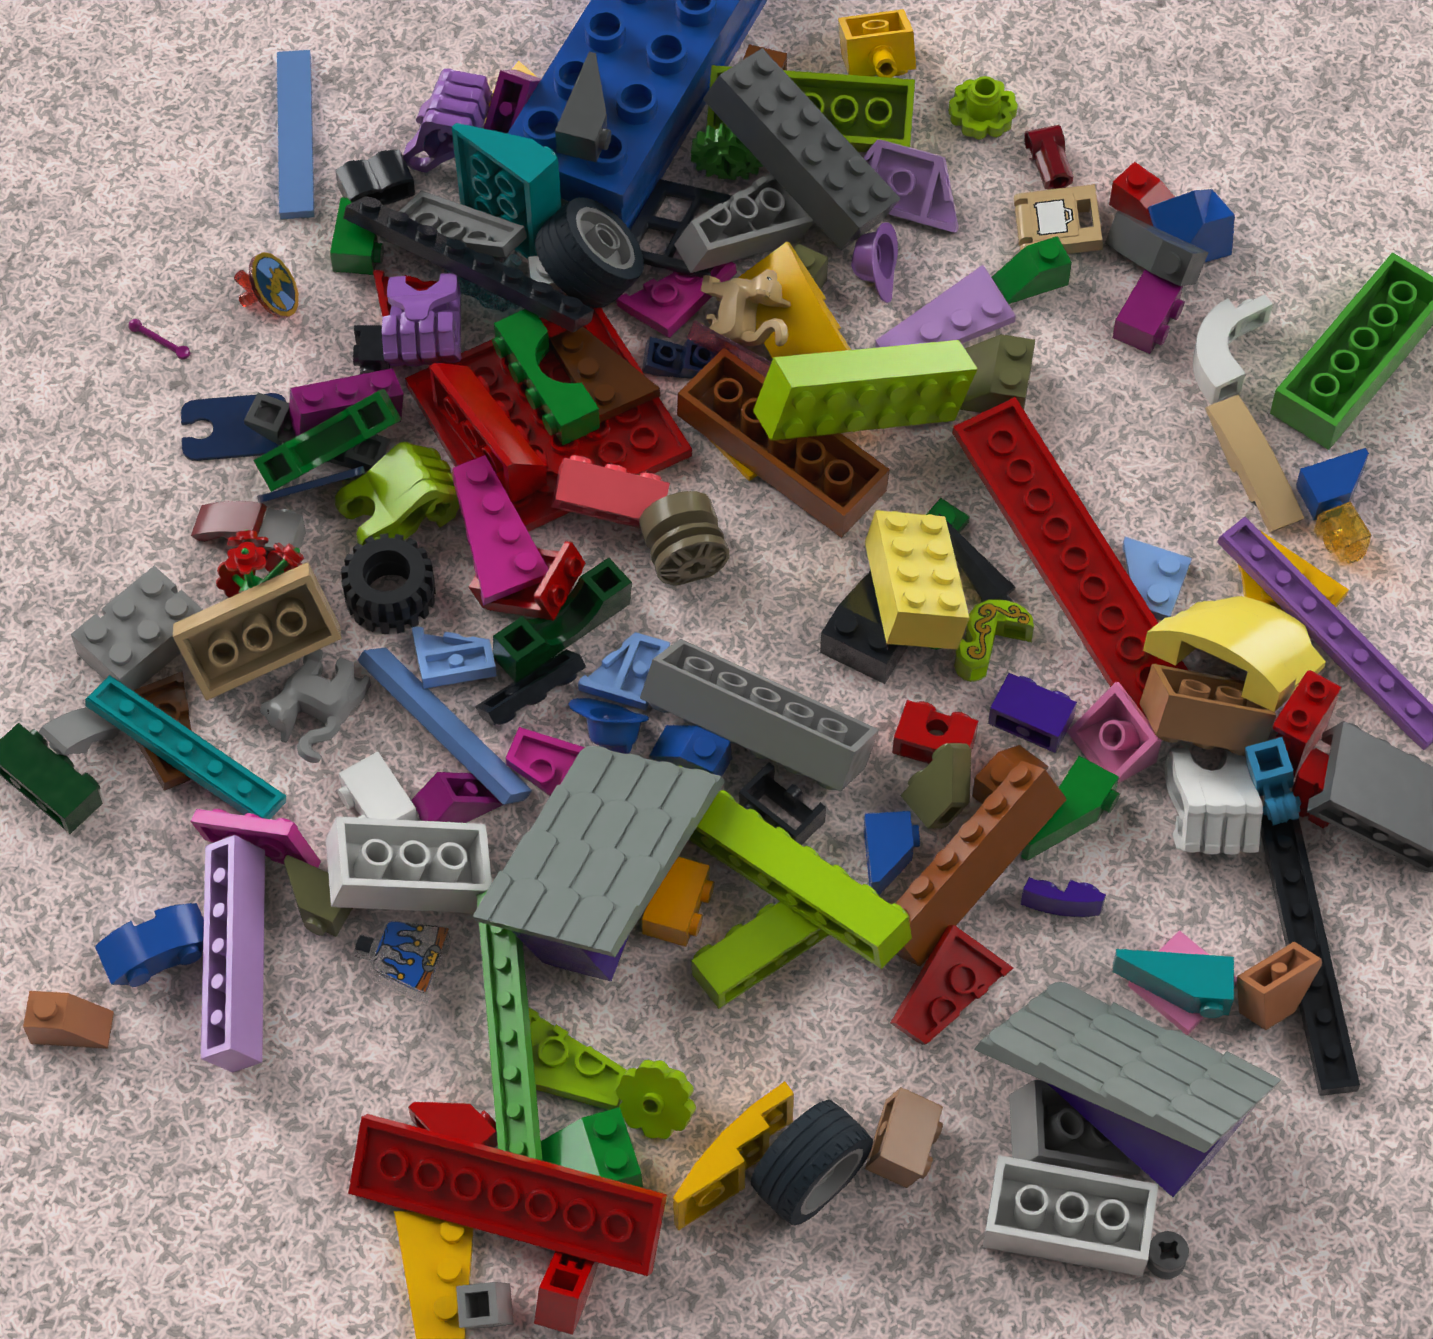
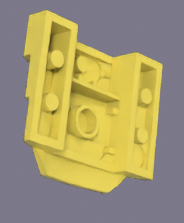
[1143,596,1326,712]

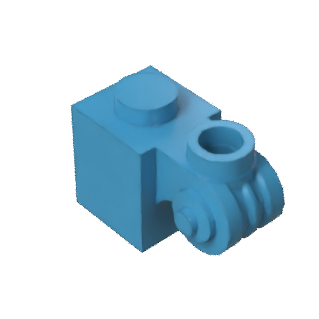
[1245,737,1301,826]

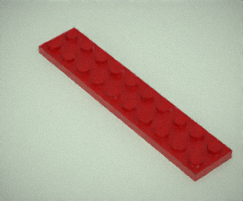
[952,397,1189,720]

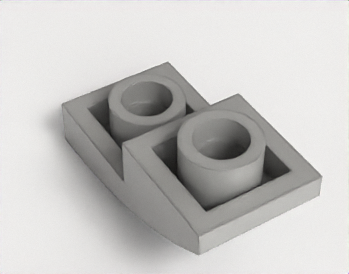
[39,707,121,755]

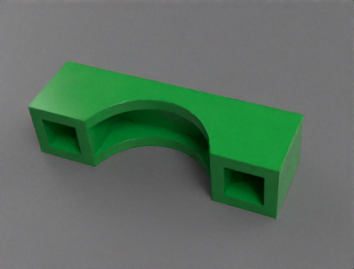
[492,309,600,446]
[253,389,402,492]

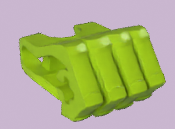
[335,442,460,546]

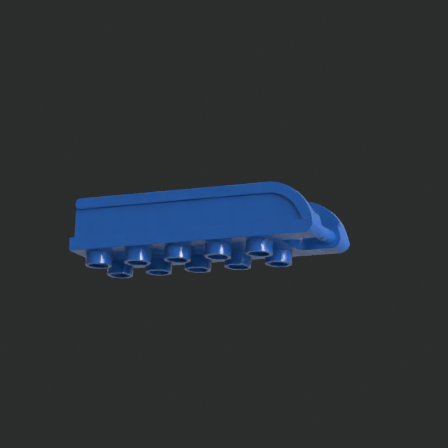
[507,0,767,230]

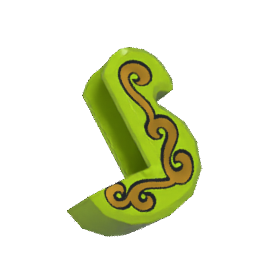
[954,600,1034,682]

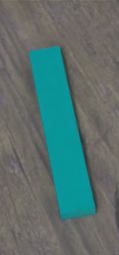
[85,675,286,819]

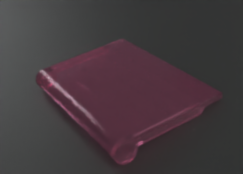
[686,320,772,378]

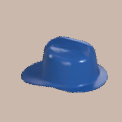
[568,698,649,754]

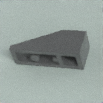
[555,51,612,163]
[1105,211,1209,286]

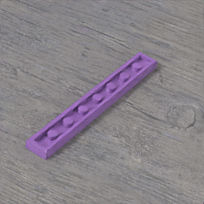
[1217,517,1433,750]

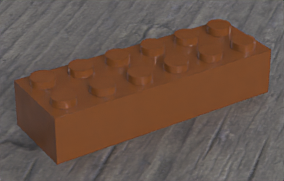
[677,348,890,538]

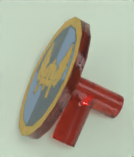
[234,252,298,319]

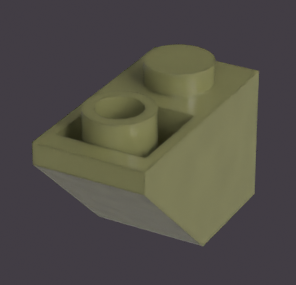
[900,743,971,829]

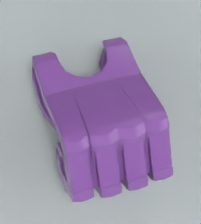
[403,69,493,173]
[382,273,461,367]

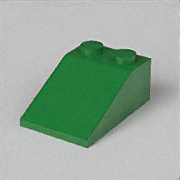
[541,1107,643,1188]

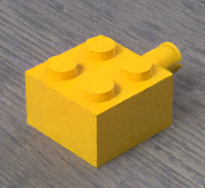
[838,9,916,78]

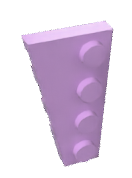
[875,265,1016,348]

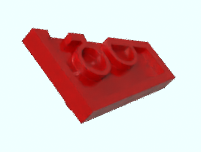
[890,925,1014,1045]

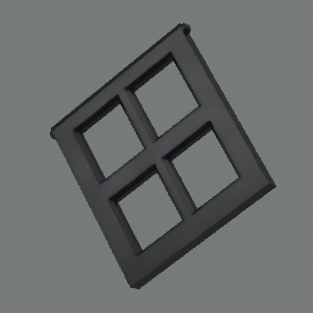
[631,179,732,278]

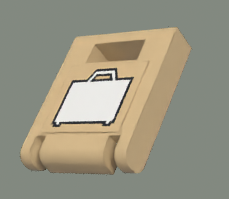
[1013,184,1103,254]

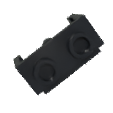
[739,762,826,845]

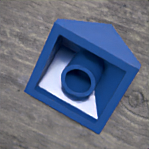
[1148,189,1235,263]

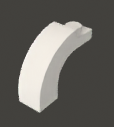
[1193,294,1273,405]

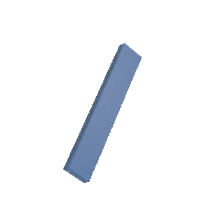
[277,50,315,219]
[358,647,532,805]

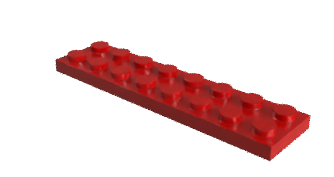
[348,1114,667,1276]

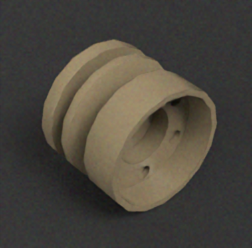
[639,491,729,586]

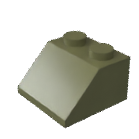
[960,334,1035,413]

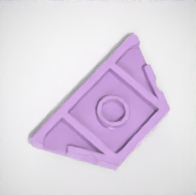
[863,139,958,233]

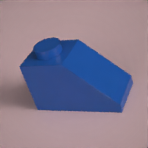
[1296,448,1369,520]
[649,725,733,776]
[863,811,920,895]

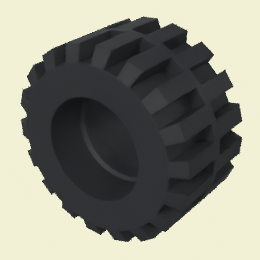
[341,533,436,634]

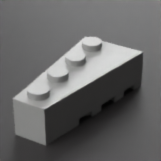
[674,174,814,273]

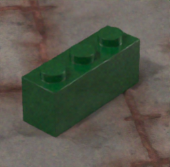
[0,723,103,834]

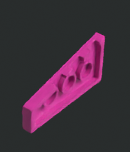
[452,455,549,605]

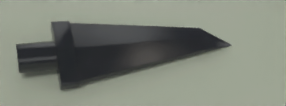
[939,514,1016,602]

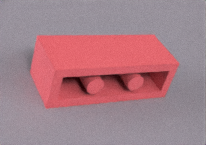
[551,456,670,528]

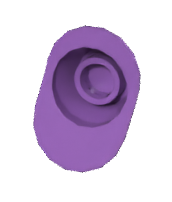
[851,222,898,303]

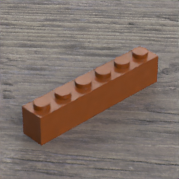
[895,760,1067,967]

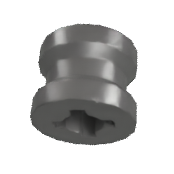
[1147,1231,1189,1279]

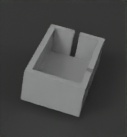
[71,566,203,691]

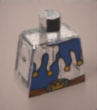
[354,920,452,1007]

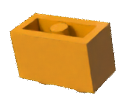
[642,857,715,947]

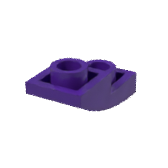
[1021,877,1106,917]

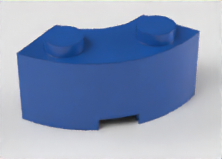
[95,903,204,987]

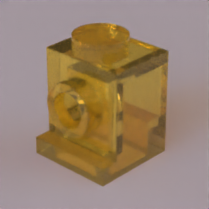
[1314,501,1372,564]

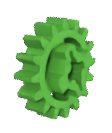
[691,123,763,180]

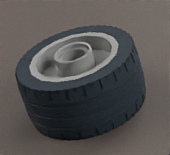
[535,197,644,308]
[750,1100,873,1226]

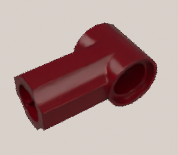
[1024,125,1074,190]

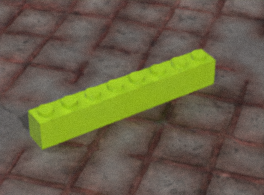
[679,765,912,969]

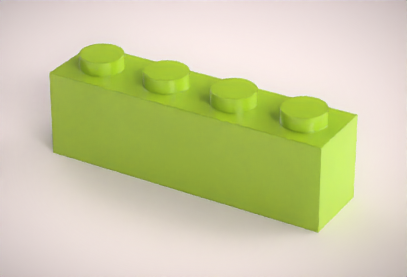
[691,902,829,1009]

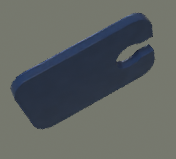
[181,393,286,461]
[257,466,365,503]

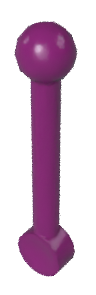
[128,319,190,359]

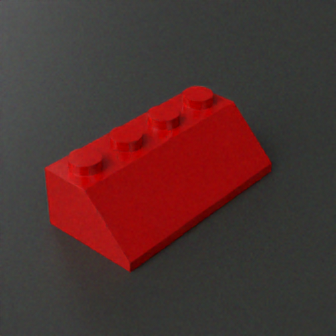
[429,363,548,504]

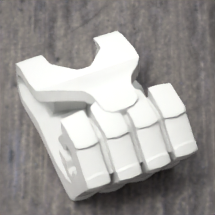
[1164,748,1263,855]

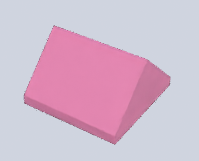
[1067,682,1162,784]

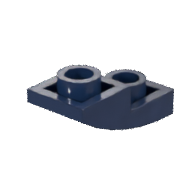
[642,336,720,379]

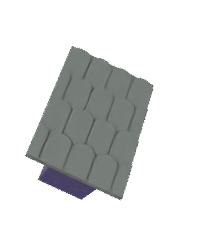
[472,745,725,982]
[974,982,1281,1197]

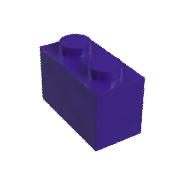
[988,673,1077,753]

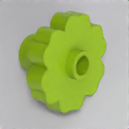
[948,76,1018,140]
[616,1060,696,1139]

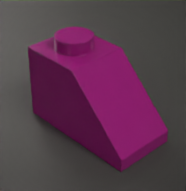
[411,772,503,823]

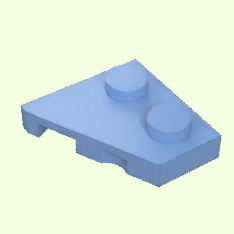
[1122,537,1192,620]
[412,626,497,689]
[578,632,670,711]

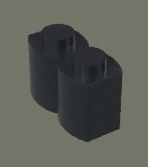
[335,150,415,205]

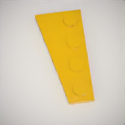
[394,1211,474,1339]

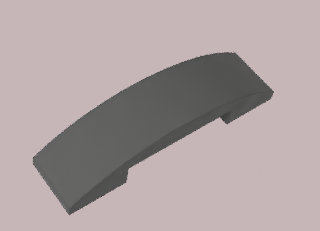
[244,392,391,471]

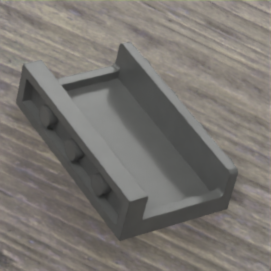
[1307,721,1433,872]

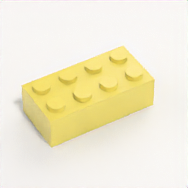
[865,510,970,650]

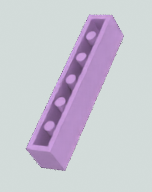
[201,835,265,1072]

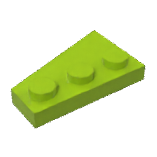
[528,1006,627,1110]

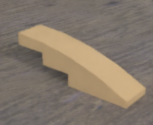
[1205,395,1305,533]

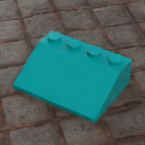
[452,123,561,259]

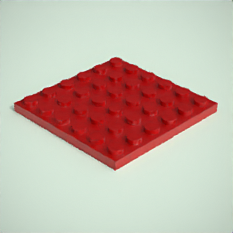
[405,307,692,532]

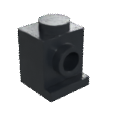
[353,325,390,374]

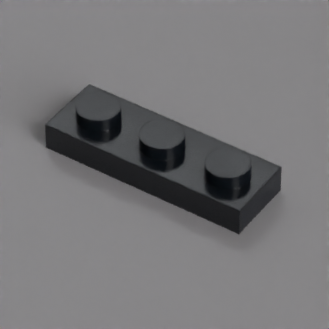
[475,649,586,725]

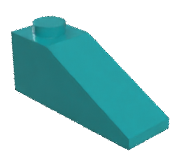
[1112,949,1234,1018]

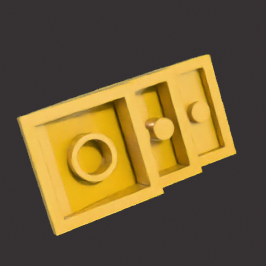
[738,241,851,359]
[673,1081,794,1231]

